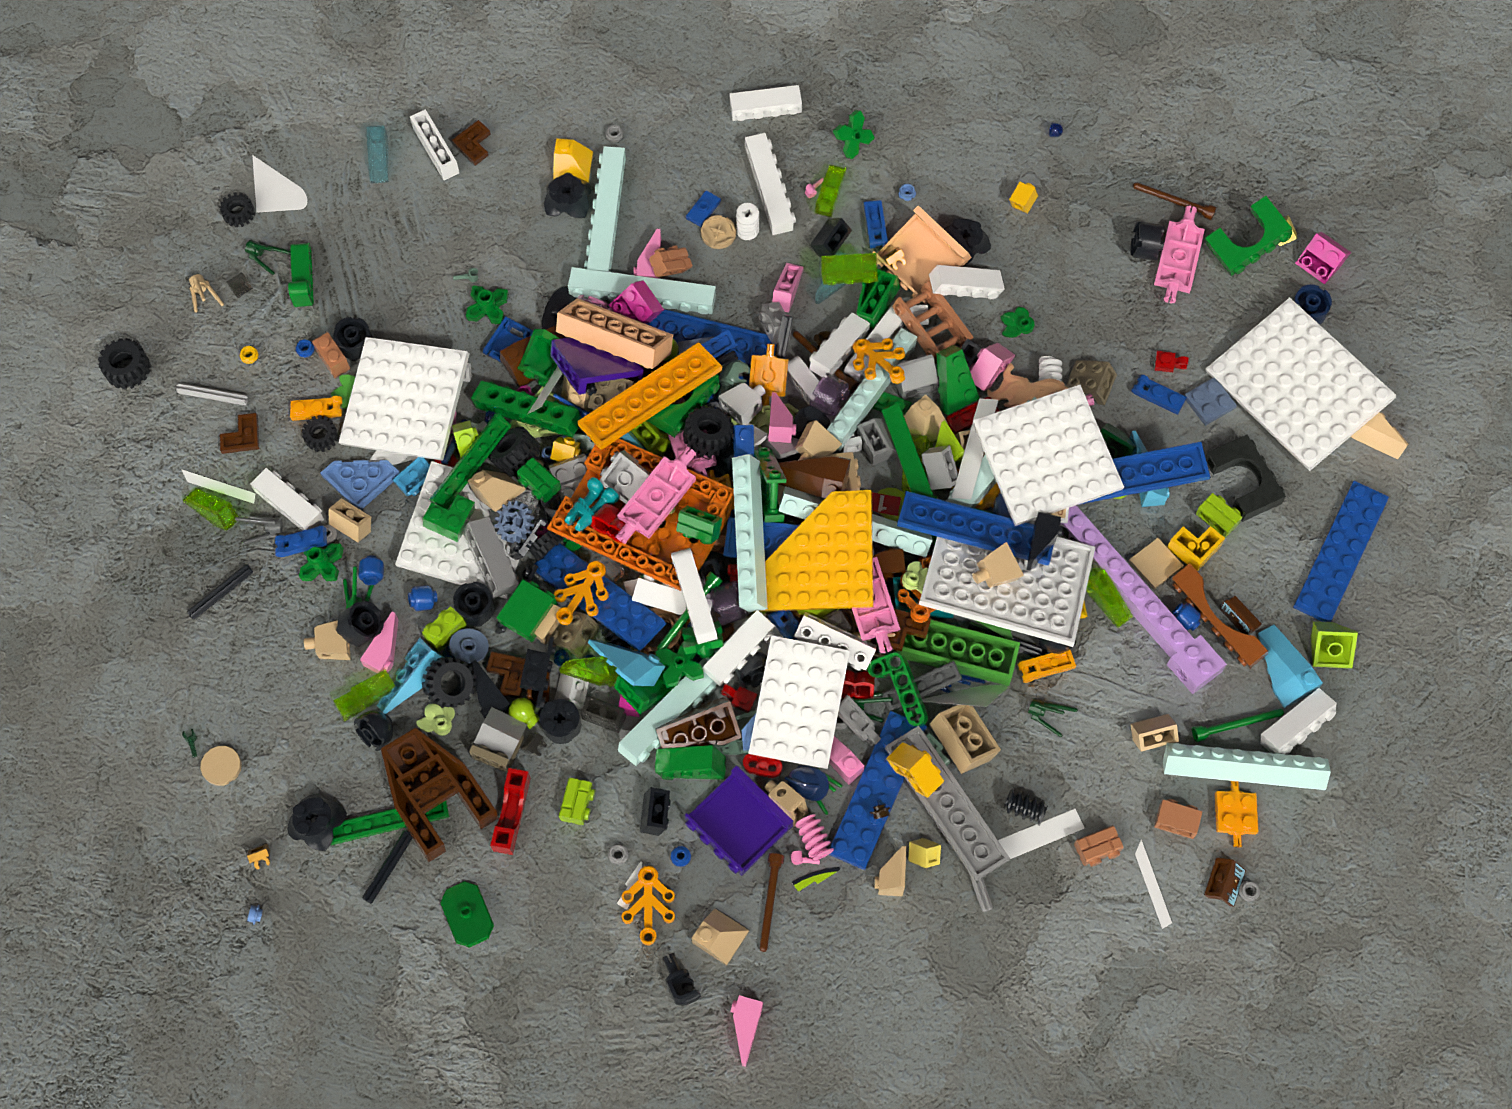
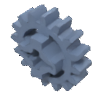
[494,501,535,543]

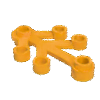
[853,338,905,384]
[554,561,609,625]
[621,866,675,945]

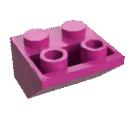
[1295,232,1351,284]
[609,280,664,324]

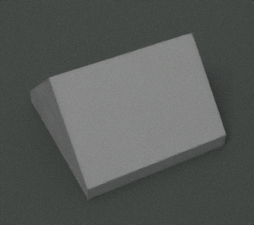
[474,707,527,760]

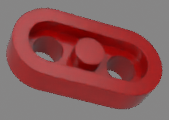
[743,754,782,778]

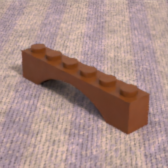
[1172,563,1269,669]

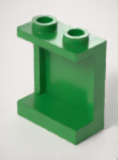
[518,329,560,387]
[496,580,558,643]
[614,668,675,714]

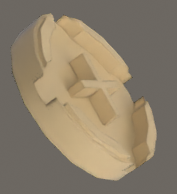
[700,215,736,249]
[200,746,242,786]

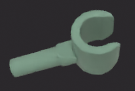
[453,268,478,282]

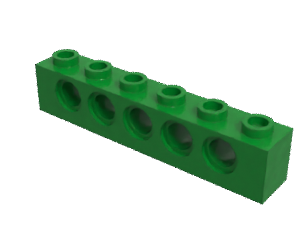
[471,380,582,438]

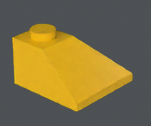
[553,138,593,183]

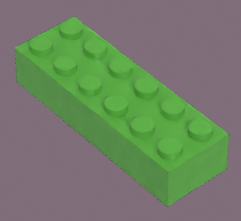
[895,620,1020,686]

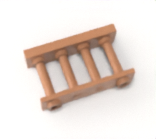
[892,280,974,364]

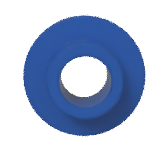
[296,339,315,358]
[671,846,691,867]

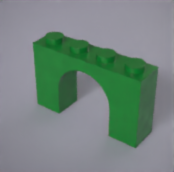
[1205,196,1292,277]
[646,374,720,438]

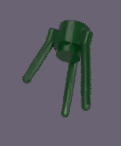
[245,240,291,275]
[851,692,893,722]
[1028,698,1078,737]

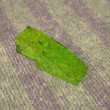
[815,164,847,218]
[333,669,395,722]

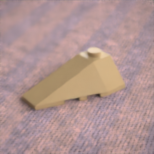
[1351,412,1408,459]

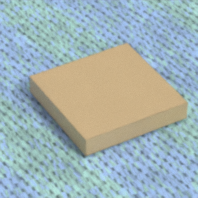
[1128,538,1184,590]

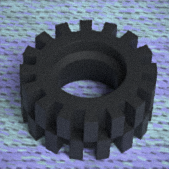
[220,192,255,227]
[302,415,338,452]
[529,531,564,561]

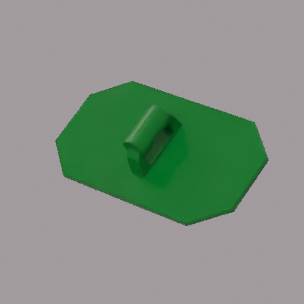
[440,881,494,948]

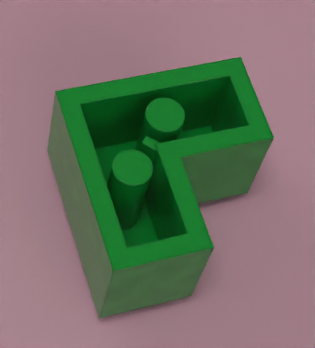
[423,494,475,542]

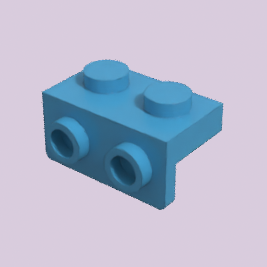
[392,457,430,497]

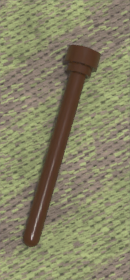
[1133,182,1217,220]
[793,331,860,394]
[759,853,785,952]

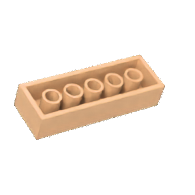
[556,298,673,369]

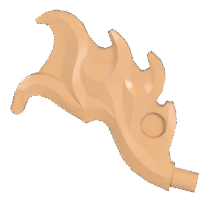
[987,363,1068,407]

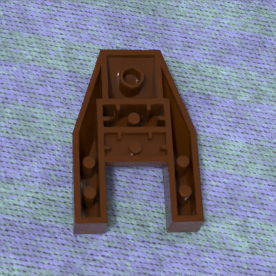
[381,728,498,862]

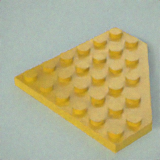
[759,490,874,612]

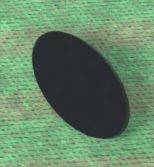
[542,286,577,330]

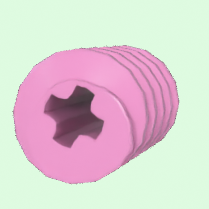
[795,814,834,861]

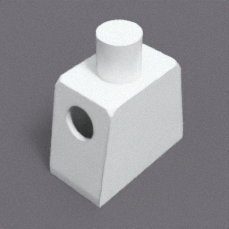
[718,383,765,425]

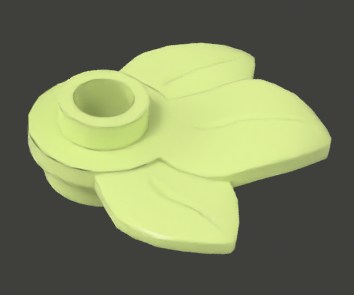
[902,561,929,594]
[416,703,455,736]

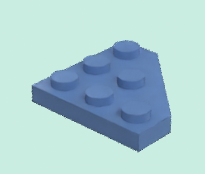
[320,460,400,510]

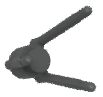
[235,515,283,544]

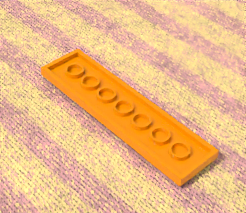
[578,342,722,450]

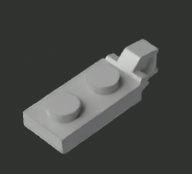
[838,695,881,746]

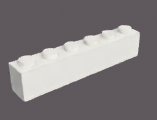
[745,133,796,235]

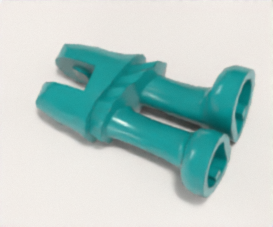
[565,477,619,532]

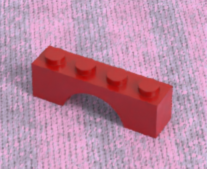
[490,768,531,855]

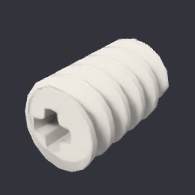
[736,203,759,240]
[1038,356,1062,393]

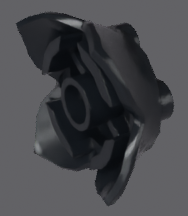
[544,173,592,218]
[944,218,991,265]
[287,794,347,851]

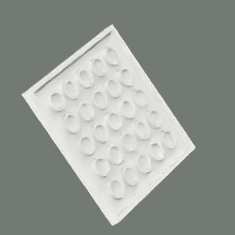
[339,337,470,461]
[973,385,1124,526]
[395,461,539,599]

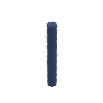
[441,419,467,465]

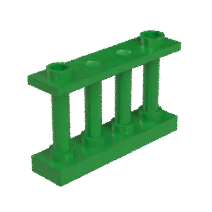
[754,447,787,523]

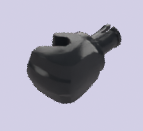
[662,953,701,1006]

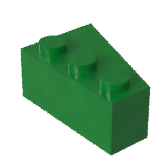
[857,264,900,330]
[937,345,980,415]
[655,745,726,780]

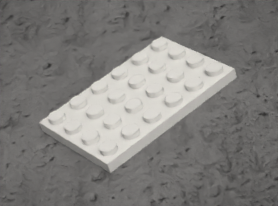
[748,635,850,769]

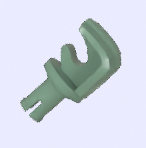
[714,359,751,401]

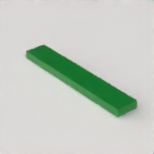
[882,403,935,498]
[429,413,512,509]
[330,800,450,845]

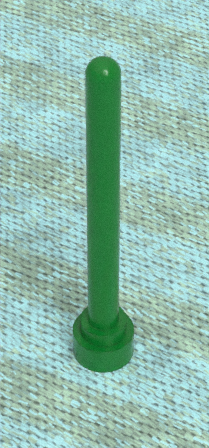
[657,572,722,650]
[1192,709,1284,742]

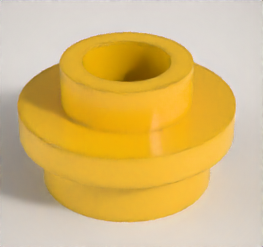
[240,346,259,364]

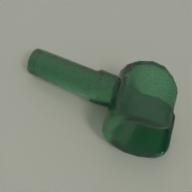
[182,729,198,758]

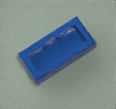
[686,190,721,227]

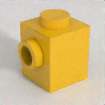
[1009,182,1038,214]
[550,437,582,462]

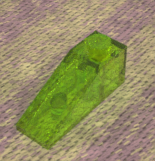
[183,488,239,531]
[1086,568,1133,628]
[559,656,618,687]

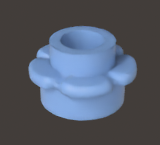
[898,184,916,201]
[247,905,263,925]

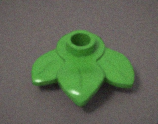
[331,375,355,409]

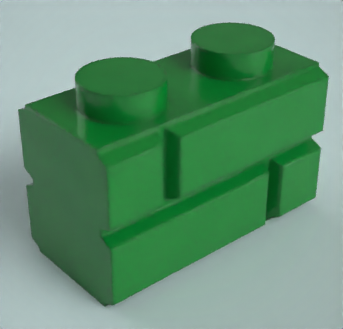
[517,458,561,503]
[676,505,723,544]

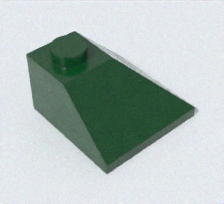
[1100,423,1136,459]

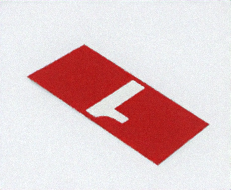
[872,492,901,516]

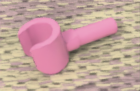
[805,178,825,198]
[791,851,820,865]

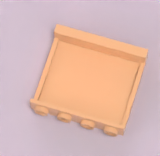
[872,206,972,305]

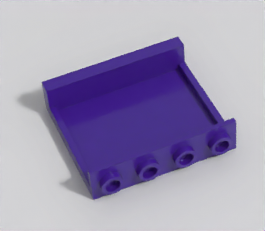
[550,337,644,395]
[685,765,793,876]

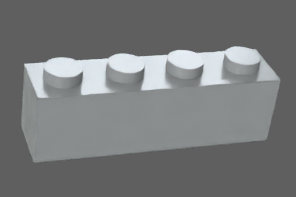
[463,517,519,598]

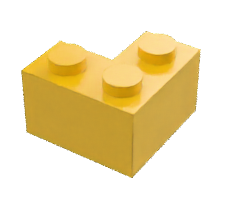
[1167,526,1225,571]
[886,742,944,798]

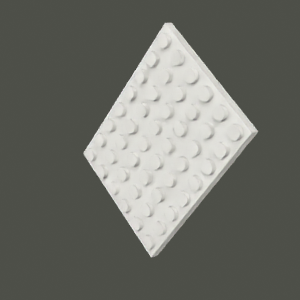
[1206,298,1396,471]
[919,537,1095,647]

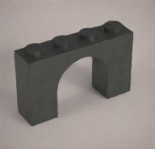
[1205,435,1286,522]

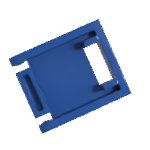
[483,317,533,363]

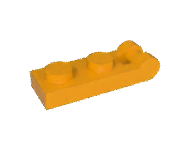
[290,396,342,421]
[1017,650,1076,683]

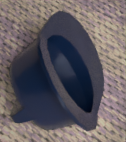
[785,765,829,801]

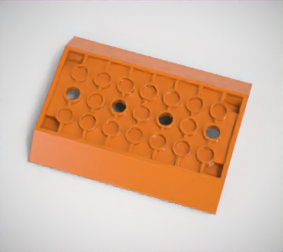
[547,439,734,591]

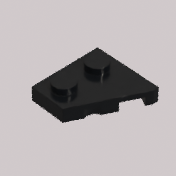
[510,517,548,560]

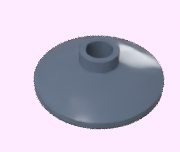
[449,628,489,663]

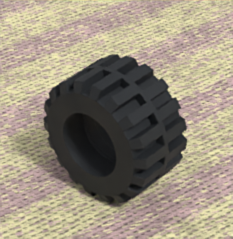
[98,338,151,389]
[683,406,733,458]
[489,426,541,477]
[422,657,477,708]

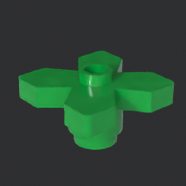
[833,110,875,159]
[466,285,509,325]
[299,544,344,581]
[682,621,724,658]
[655,643,704,688]

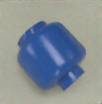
[358,555,384,585]
[408,585,438,611]
[1171,603,1201,631]

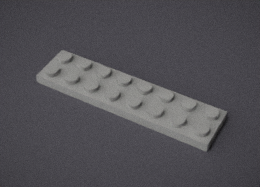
[885,726,1010,882]

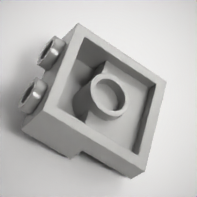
[599,450,651,504]
[549,454,587,502]

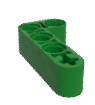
[288,243,314,307]
[868,652,928,727]

